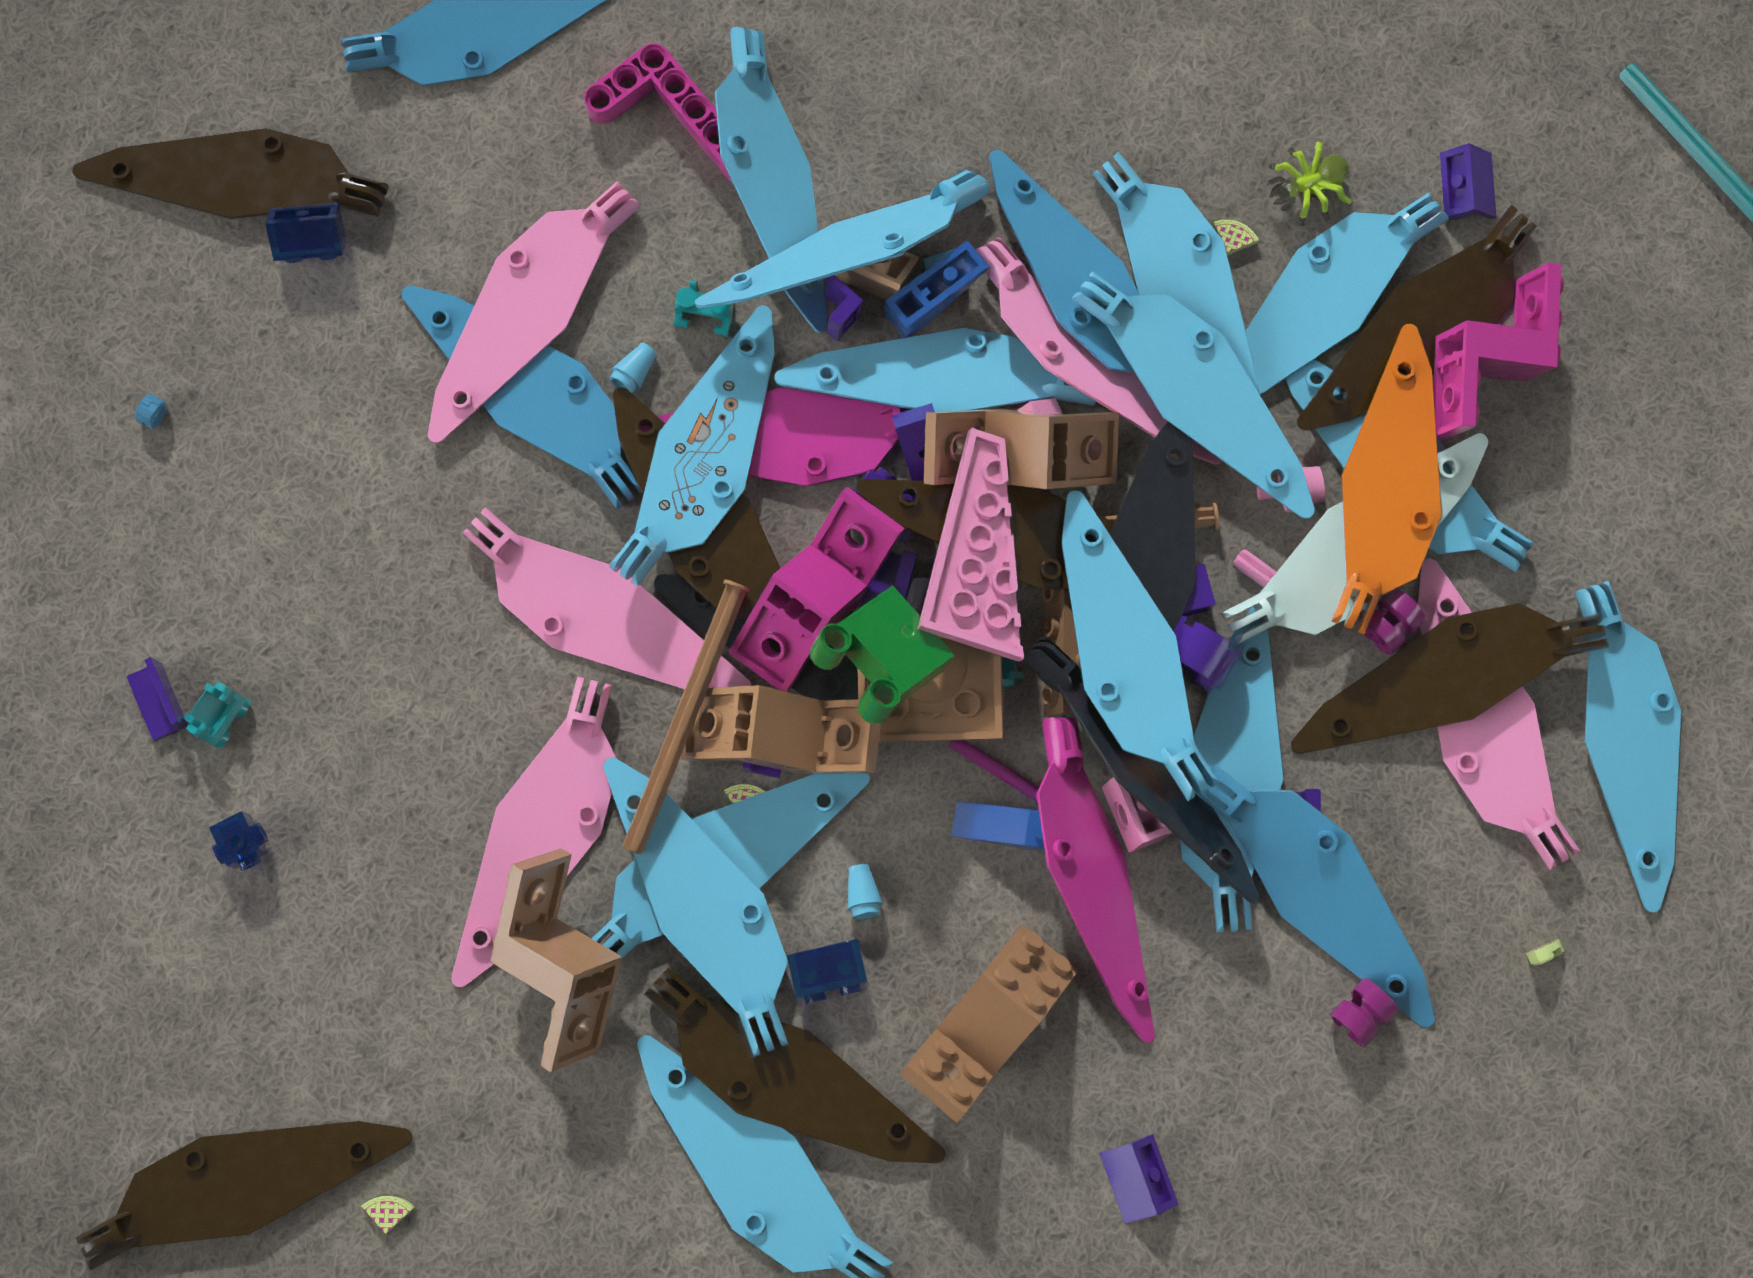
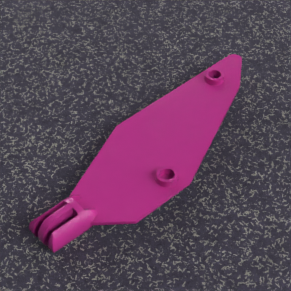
[640,387,911,486]
[1036,717,1155,1043]

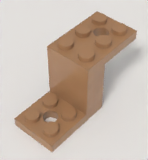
[924,409,1119,489]
[680,685,883,774]
[490,848,622,1072]
[900,924,1078,1123]

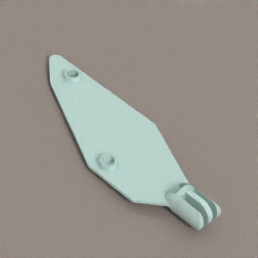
[1222,433,1488,644]

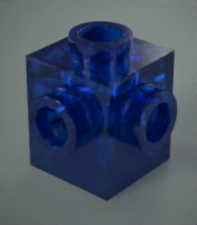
[209,811,269,871]

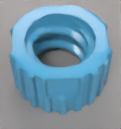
[135,394,167,429]

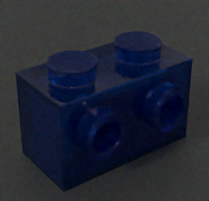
[265,203,346,263]
[787,939,868,1004]

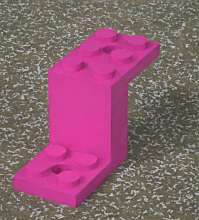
[1433,262,1564,440]
[729,487,905,692]

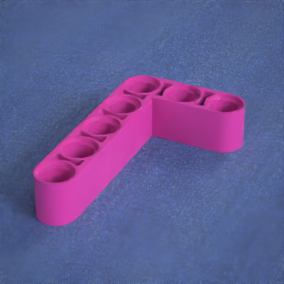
[584,43,733,183]

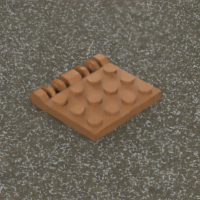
[857,607,1004,743]

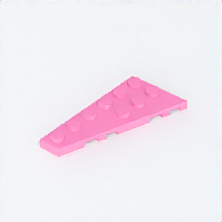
[918,428,1024,662]

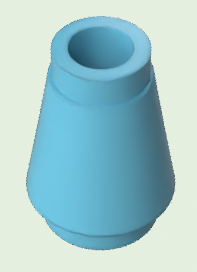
[609,343,657,393]
[848,864,883,920]

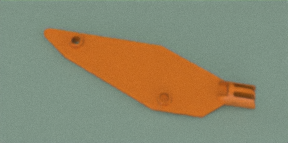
[1331,324,1441,635]

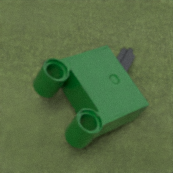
[810,577,955,724]

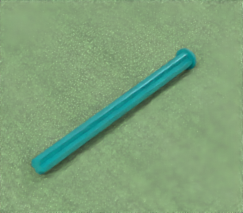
[1619,63,1753,222]

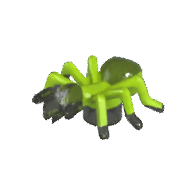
[1267,141,1353,226]

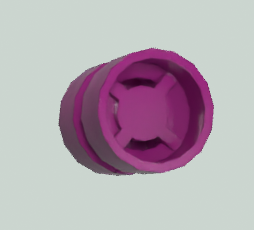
[1358,588,1426,655]
[1329,978,1400,1048]

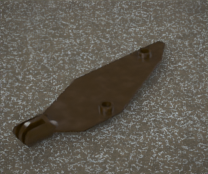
[72,128,389,219]
[1297,205,1537,431]
[613,387,781,620]
[856,479,1114,590]
[1291,603,1610,754]
[644,968,945,1164]
[76,1121,413,1270]

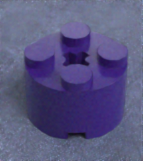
[1174,615,1242,692]

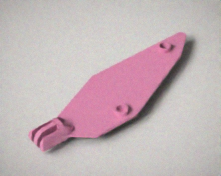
[428,181,641,443]
[976,237,1223,465]
[463,507,752,689]
[1418,559,1581,871]
[451,676,617,987]

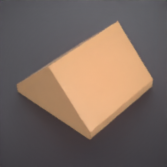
[835,252,919,300]

